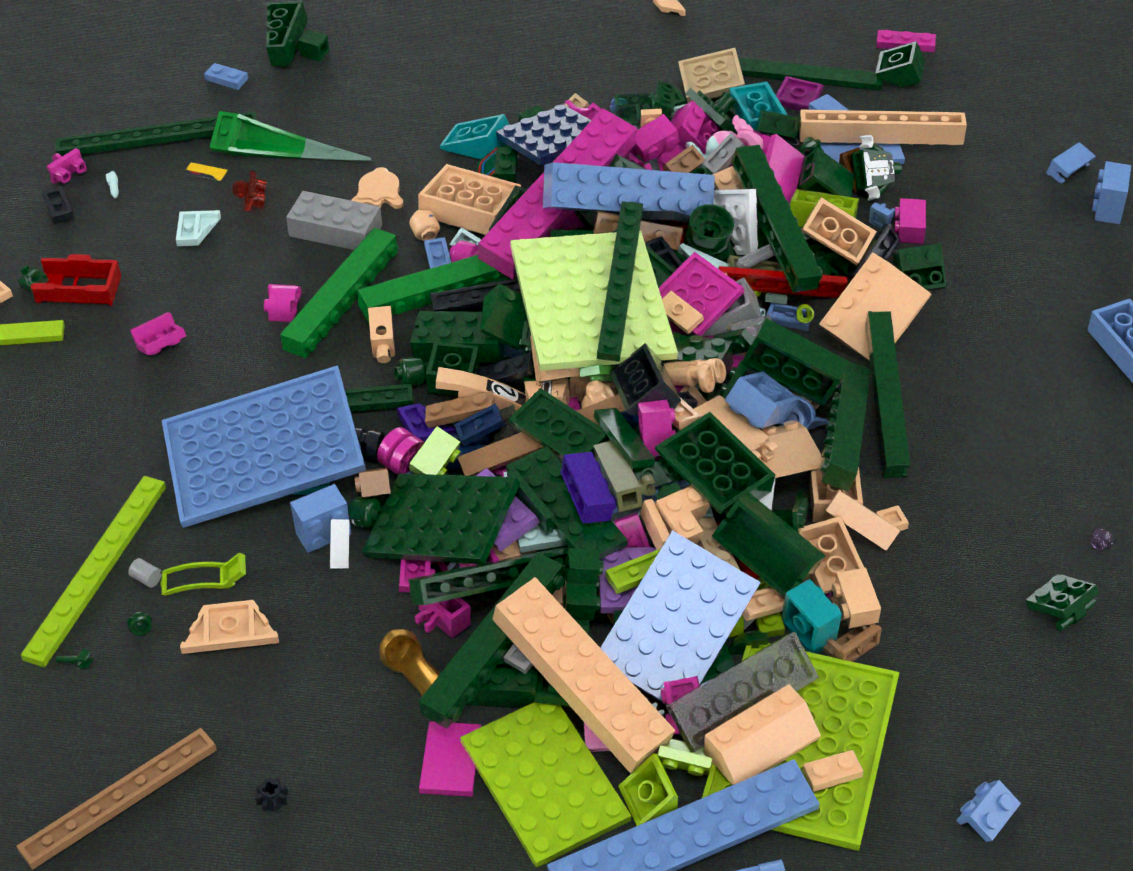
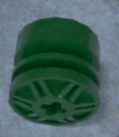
[684,204,734,260]

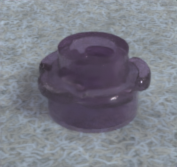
[1089,529,1113,550]

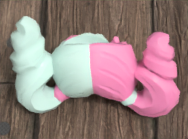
[685,115,763,168]

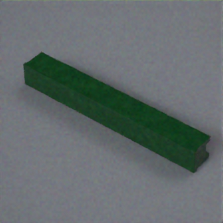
[865,311,910,479]

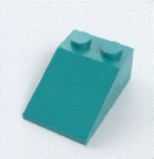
[729,82,788,134]
[439,114,510,159]

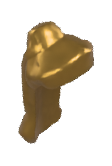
[380,629,440,696]

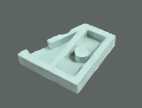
[176,210,221,246]

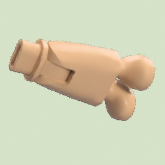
[663,358,726,393]

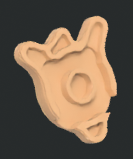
[351,167,404,209]

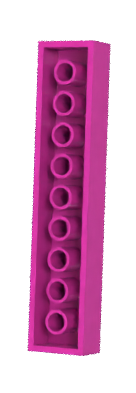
[478,108,637,279]

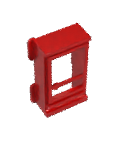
[31,254,121,306]

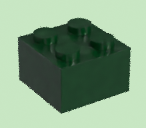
[426,342,480,395]

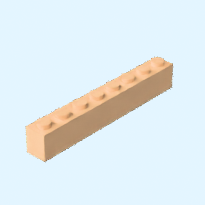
[799,110,967,145]

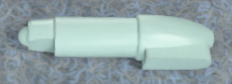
[106,171,119,198]

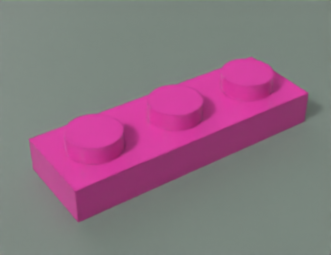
[876,30,936,52]

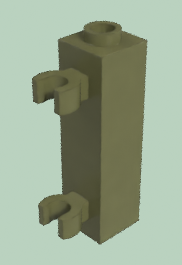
[593,441,656,512]

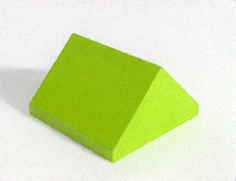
[618,753,678,826]

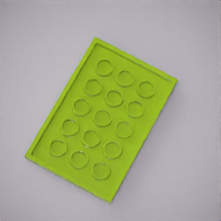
[460,702,631,868]

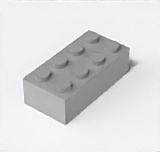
[286,191,382,250]

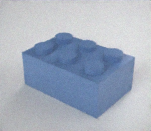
[724,372,799,429]

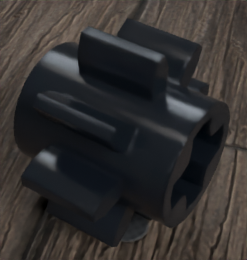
[255,778,289,812]

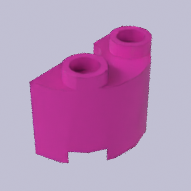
[264,284,302,322]

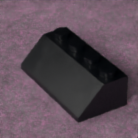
[610,343,682,415]

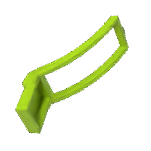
[160,552,246,596]

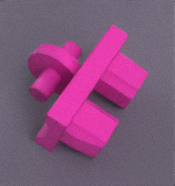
[47,148,87,184]

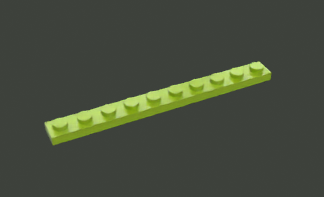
[21,476,166,668]

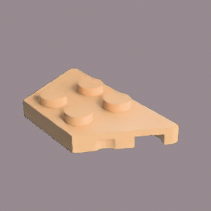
[180,600,279,654]

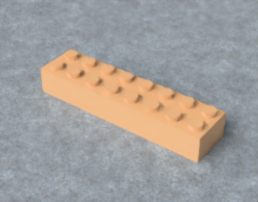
[492,577,675,773]

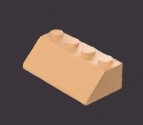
[704,684,821,785]

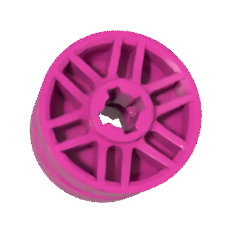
[377,427,425,475]

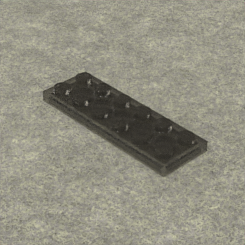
[666,632,819,753]

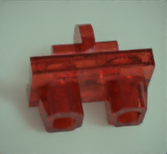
[232,171,267,211]

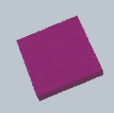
[776,76,824,111]

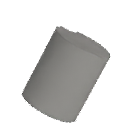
[128,558,162,588]

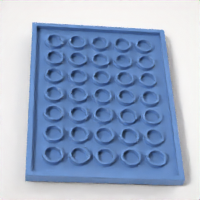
[162,365,366,528]

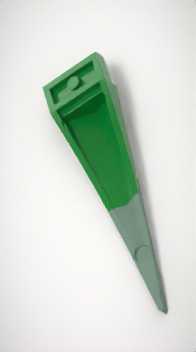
[209,111,372,162]

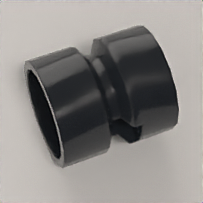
[355,427,385,461]

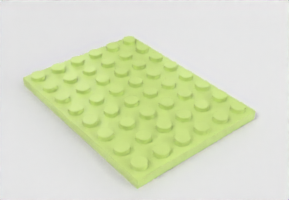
[511,230,678,371]

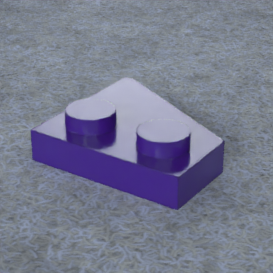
[397,403,456,442]

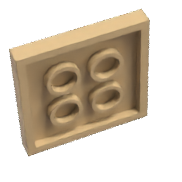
[678,48,745,103]

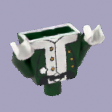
[852,135,902,201]

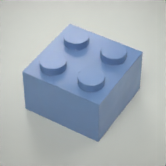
[1092,161,1131,224]
[290,484,351,553]

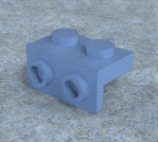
[956,780,1021,842]

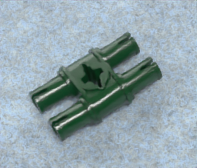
[808,237,855,276]

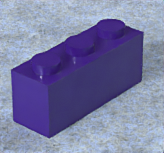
[560,452,616,524]

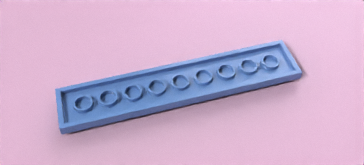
[547,759,819,871]

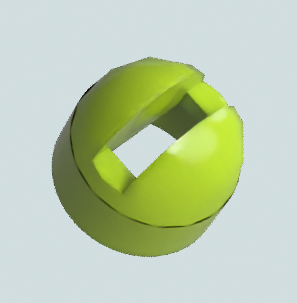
[796,304,814,323]

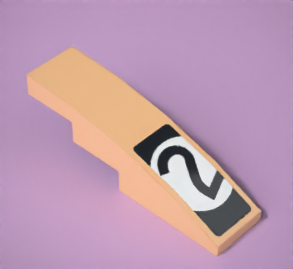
[436,367,527,412]

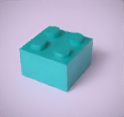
[782,579,842,654]

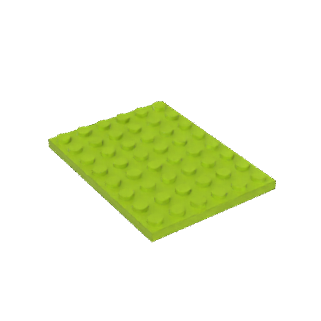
[702,643,899,851]

